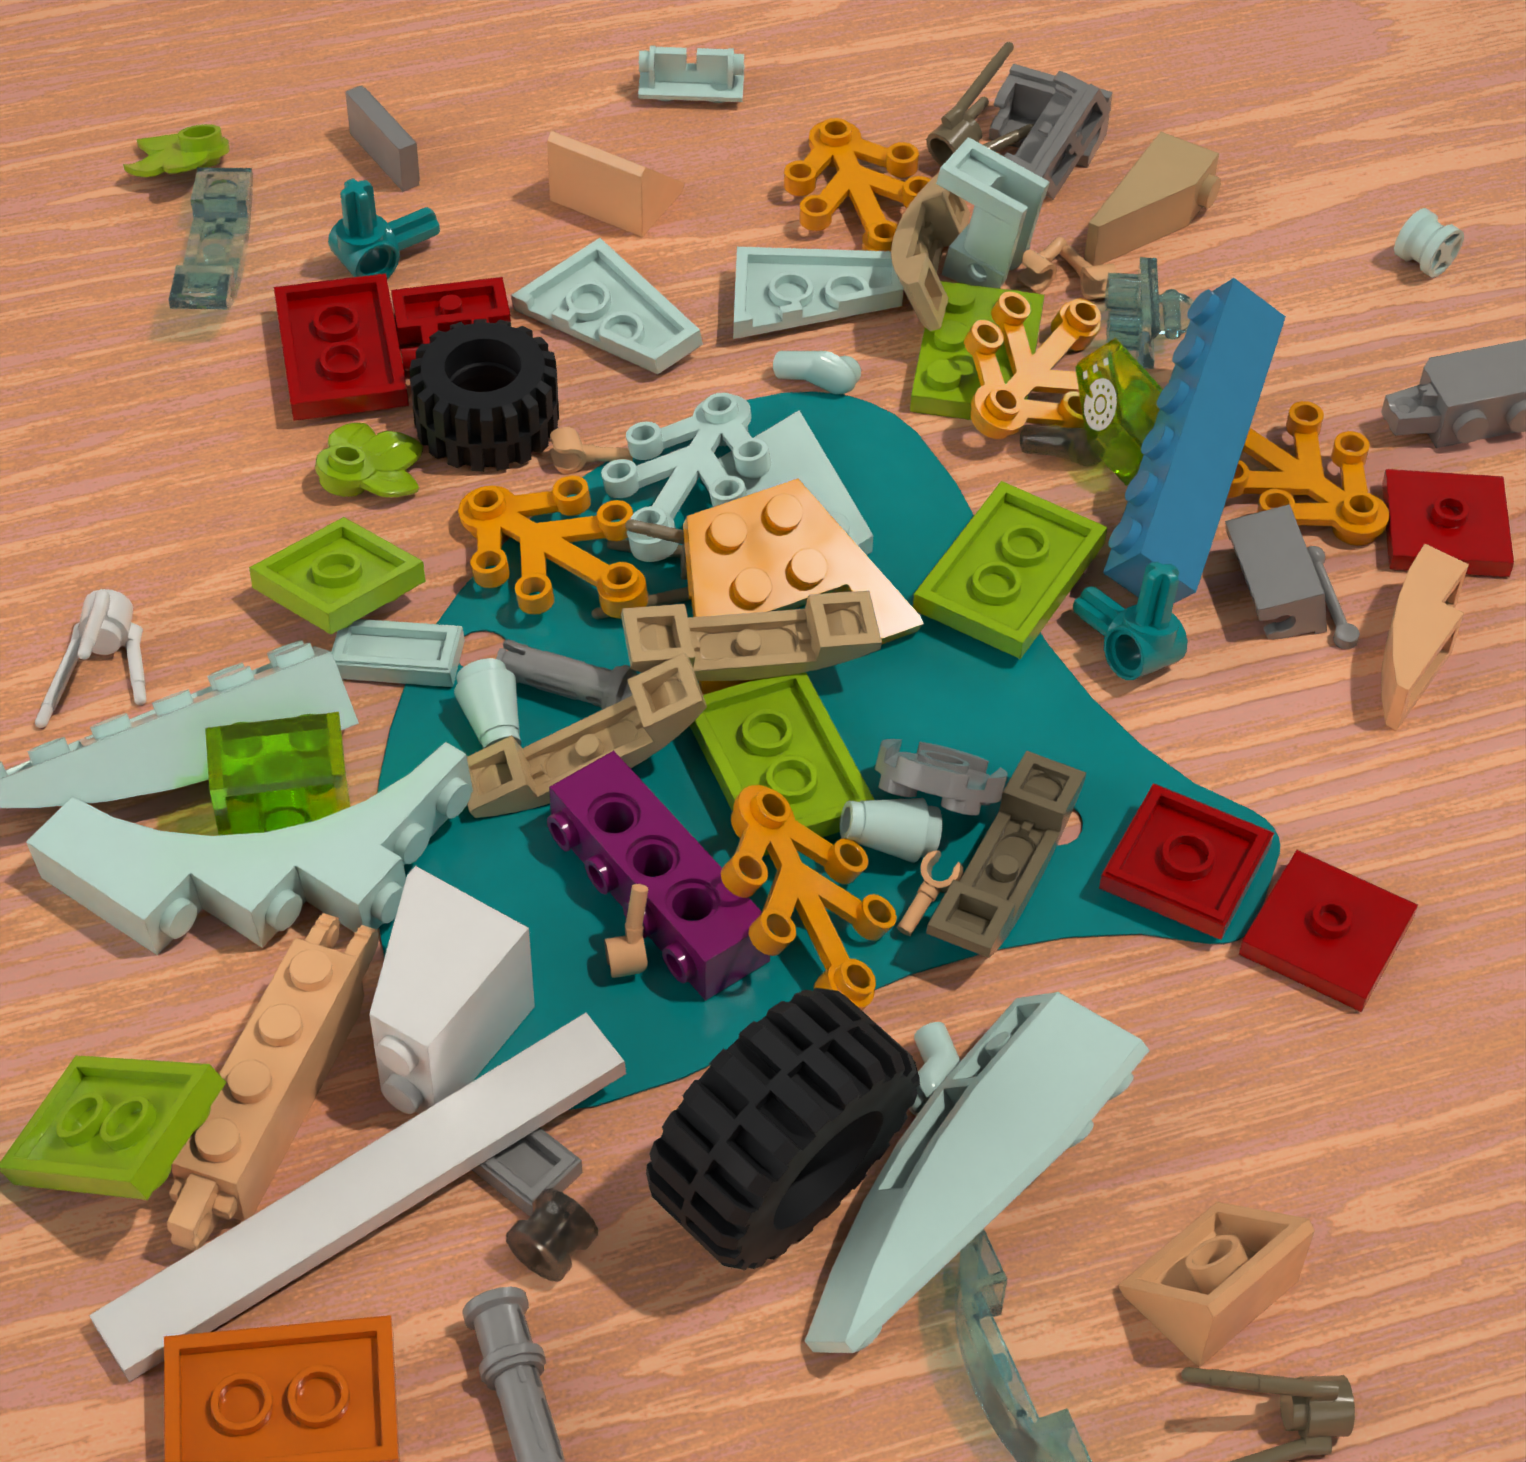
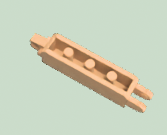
[167,913,379,1251]

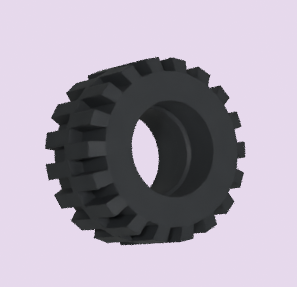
[410,319,559,472]

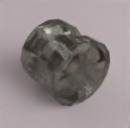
[506,1189,598,1282]

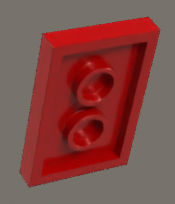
[274,273,409,421]

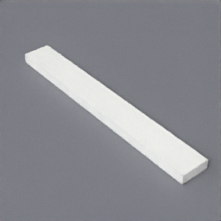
[89,1013,626,1382]

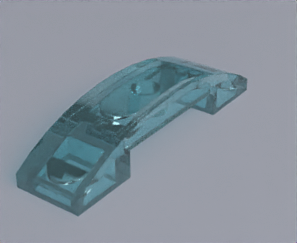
[169,168,253,309]
[954,1229,1092,1462]

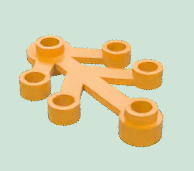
[784,118,931,251]
[964,291,1120,439]
[1227,401,1389,546]
[458,475,649,619]
[721,785,897,1011]

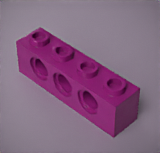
[547,750,771,1001]

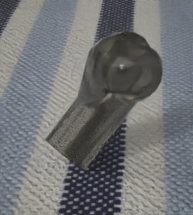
[1020,424,1110,466]

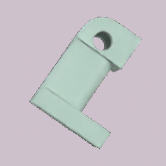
[936,137,1050,289]

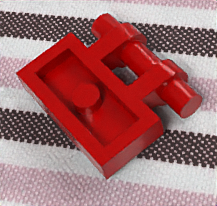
[391,277,511,371]

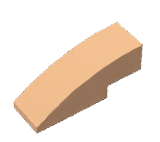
[1381,544,1469,730]

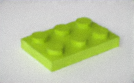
[910,281,1044,427]
[913,481,1107,659]
[690,672,875,856]
[0,1055,227,1200]

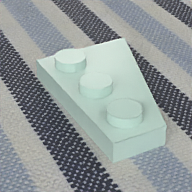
[510,238,703,374]
[733,247,903,339]
[718,410,873,555]

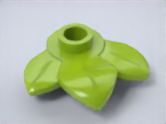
[123,124,230,178]
[315,423,423,497]

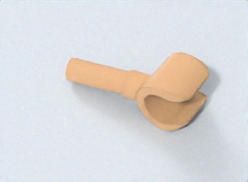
[1017,236,1067,293]
[1060,245,1118,300]
[549,427,633,474]
[897,850,964,936]
[604,884,649,978]

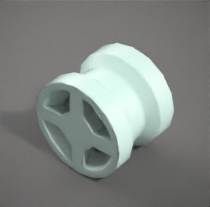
[1394,208,1464,278]

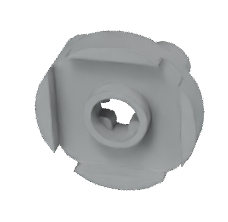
[875,739,1008,815]

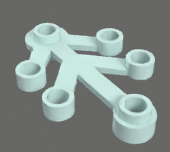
[601,393,771,562]

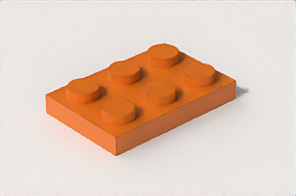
[164,1315,400,1462]

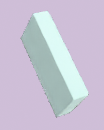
[331,619,465,687]

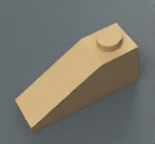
[1084,131,1221,266]

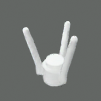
[35,589,147,729]

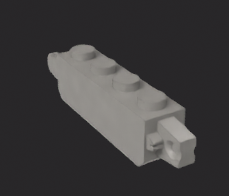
[1381,339,1526,448]

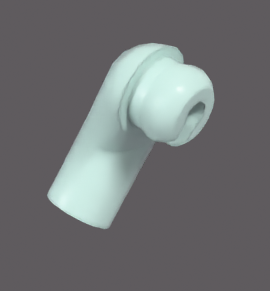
[773,351,861,394]
[909,1022,961,1116]

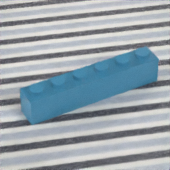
[1103,278,1286,603]

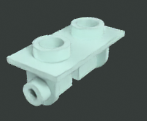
[638,45,744,103]

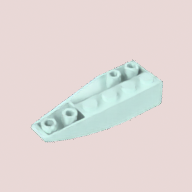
[0,640,359,808]
[805,992,1150,1353]

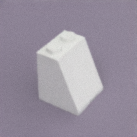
[369,866,535,1114]

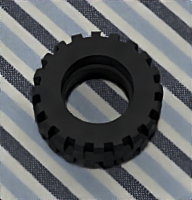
[646,988,920,1270]

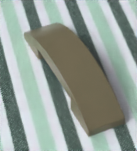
[926,751,1086,958]

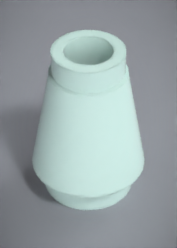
[454,658,521,749]
[840,798,942,863]

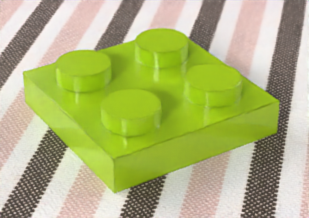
[249,517,426,635]

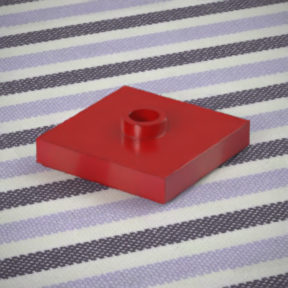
[1382,469,1514,577]
[1099,783,1274,940]
[1239,850,1418,1012]

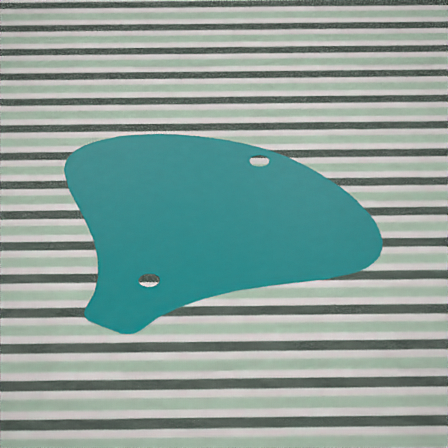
[378,392,1280,1110]

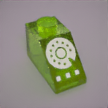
[1075,337,1163,486]

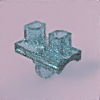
[1105,257,1193,369]

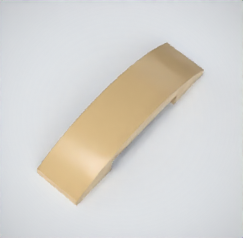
[891,172,971,331]
[621,590,882,681]
[467,652,707,818]

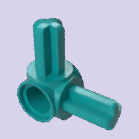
[328,178,440,279]
[1073,562,1188,680]

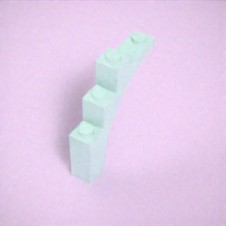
[26,742,473,956]

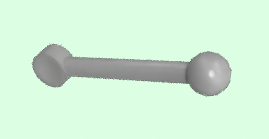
[1307,546,1360,649]

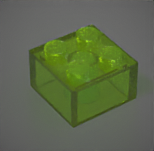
[205,712,352,835]

